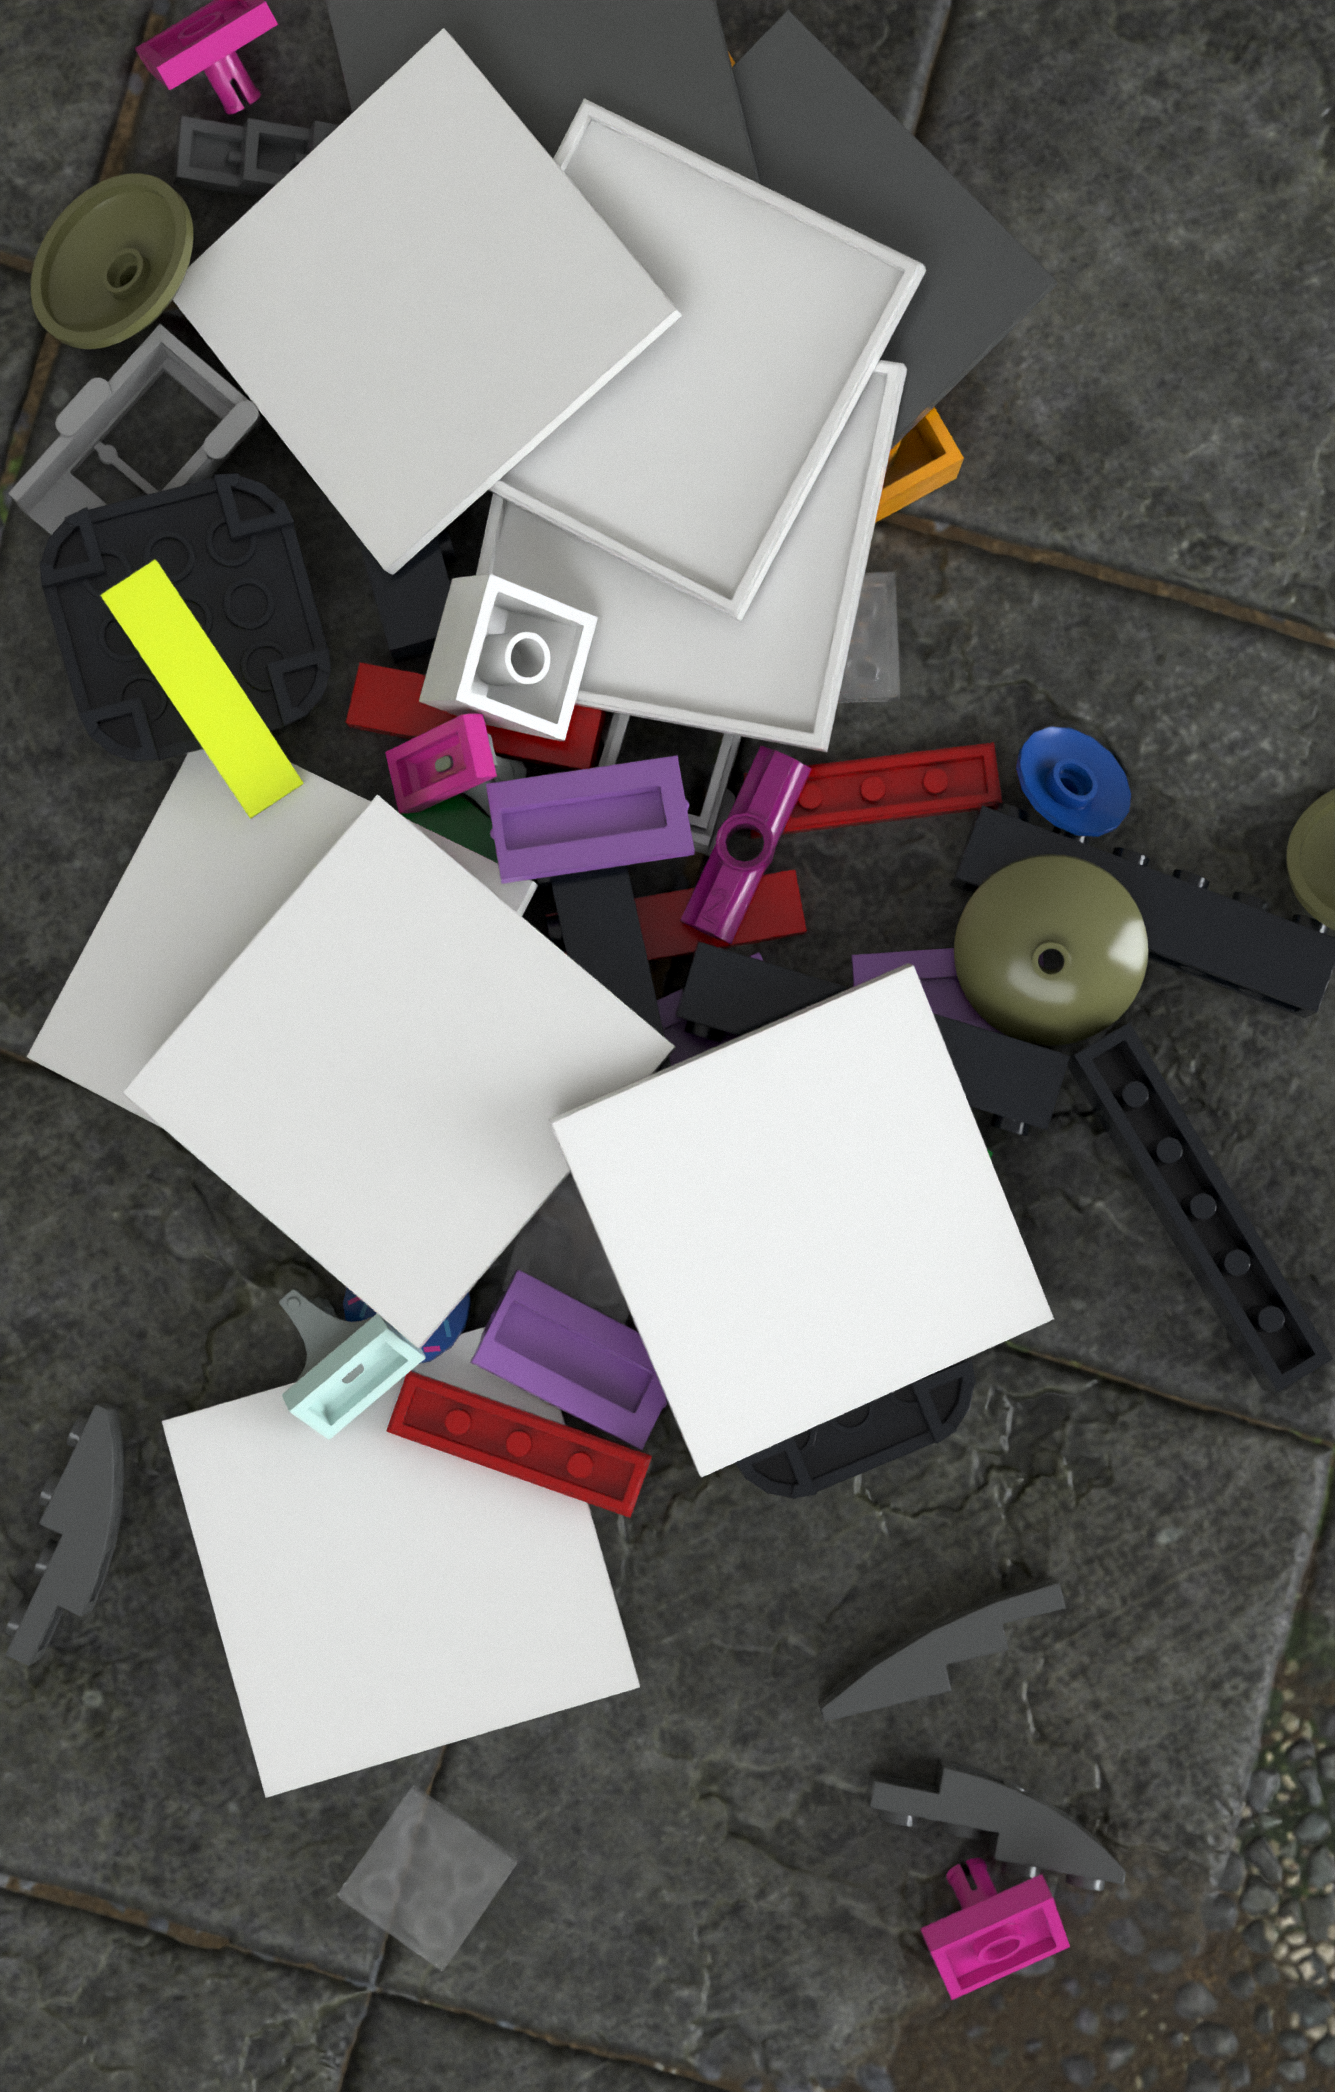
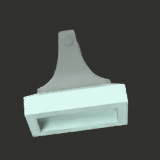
[279,1288,426,1440]

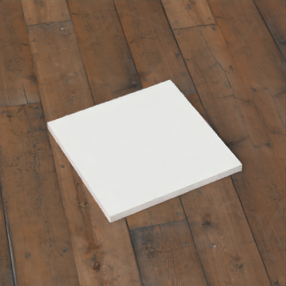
[173,28,682,575]
[488,99,926,622]
[476,360,907,752]
[27,750,538,1128]
[122,795,676,1348]
[548,963,1054,1477]
[162,1327,640,1798]

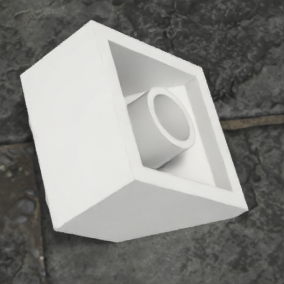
[419,574,598,741]

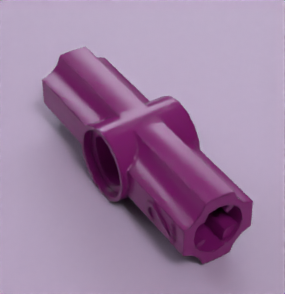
[680,746,811,944]

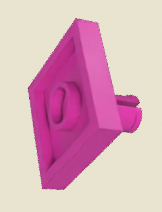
[135,0,278,115]
[921,1858,1070,2000]

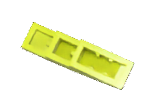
[101,559,304,819]

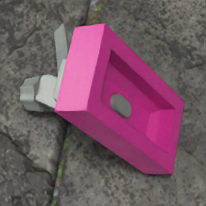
[385,714,527,817]

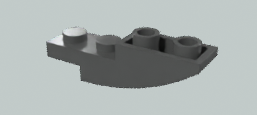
[5,1402,125,1666]
[866,1758,1126,1891]

